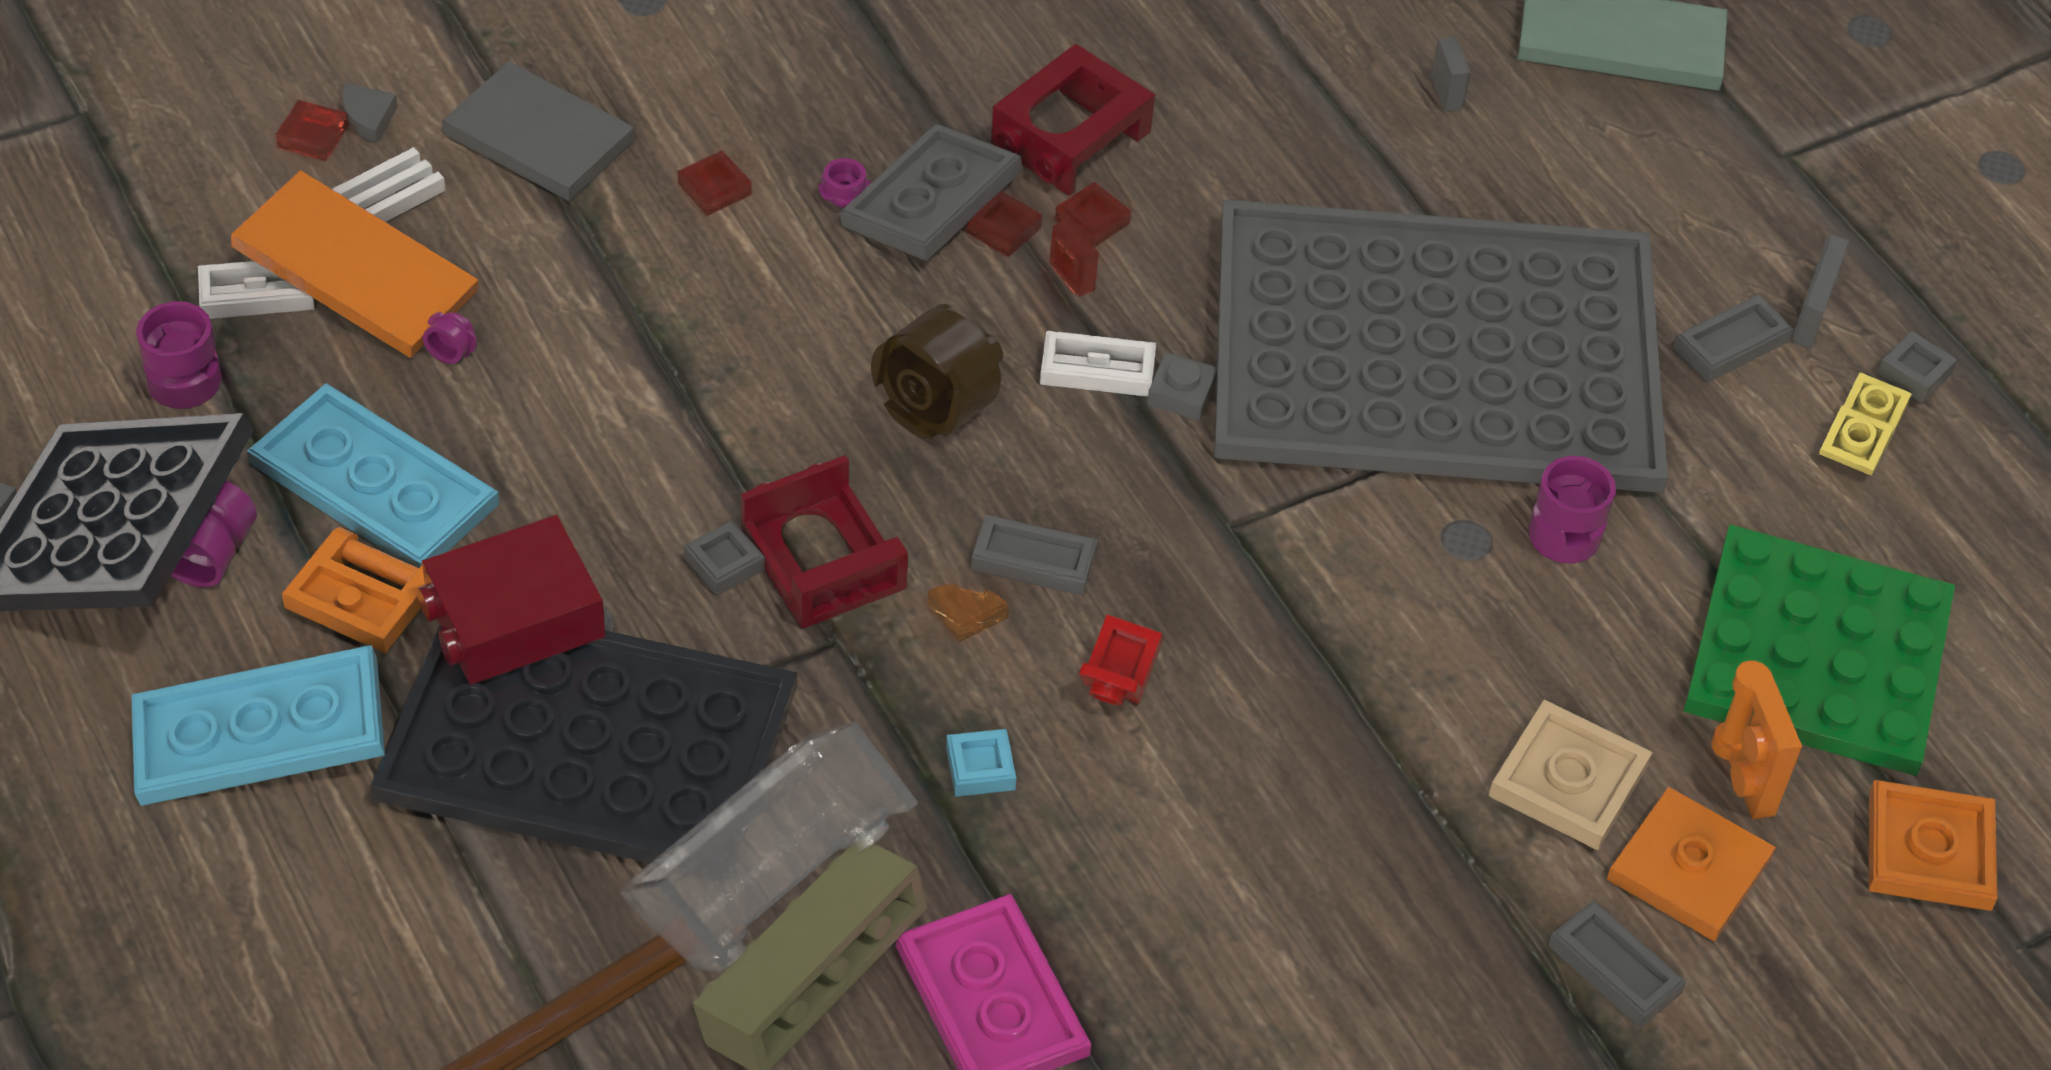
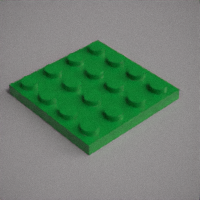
[1683,524,1955,776]

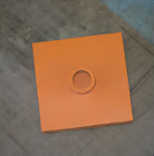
[1868,780,1997,911]
[1607,787,1776,942]

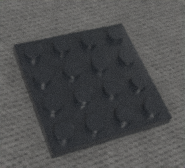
[0,413,255,611]

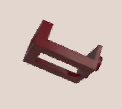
[991,43,1155,196]
[741,455,908,629]

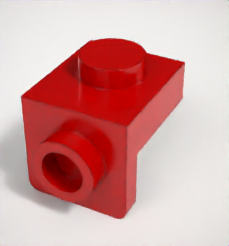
[1079,614,1164,706]

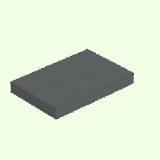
[442,61,635,201]
[840,124,1022,261]

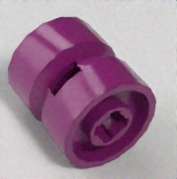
[136,301,222,409]
[1529,455,1616,564]
[171,481,257,587]

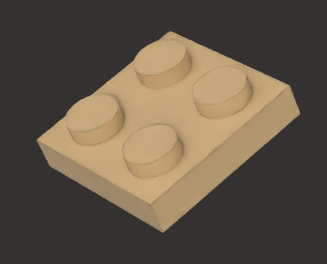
[1489,700,1653,850]

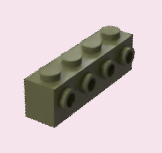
[692,837,928,1070]

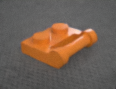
[282,527,425,654]
[1711,661,1802,820]

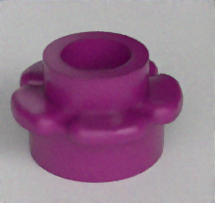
[818,158,871,207]
[423,312,477,364]

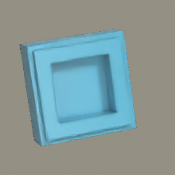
[946,729,1016,797]

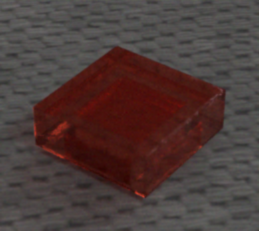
[275,100,349,161]
[677,150,752,216]
[1055,182,1131,249]
[966,191,1042,257]
[1049,219,1099,297]

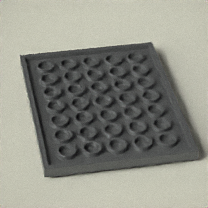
[1214,199,1668,493]

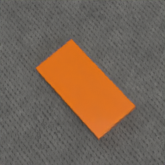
[231,170,479,358]

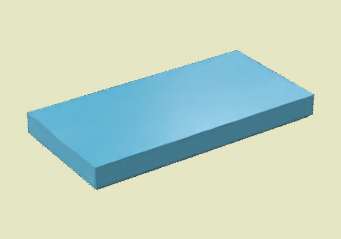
[247,383,499,568]
[132,645,385,806]

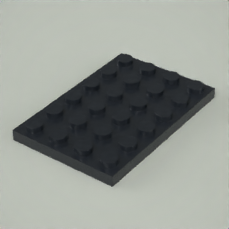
[370,625,797,882]

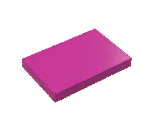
[896,894,1091,1070]

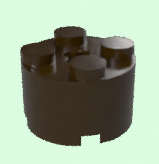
[871,304,1003,439]

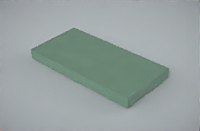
[1517,0,1727,91]

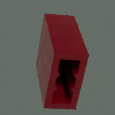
[417,515,606,685]

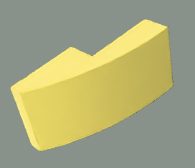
[1819,372,1912,476]

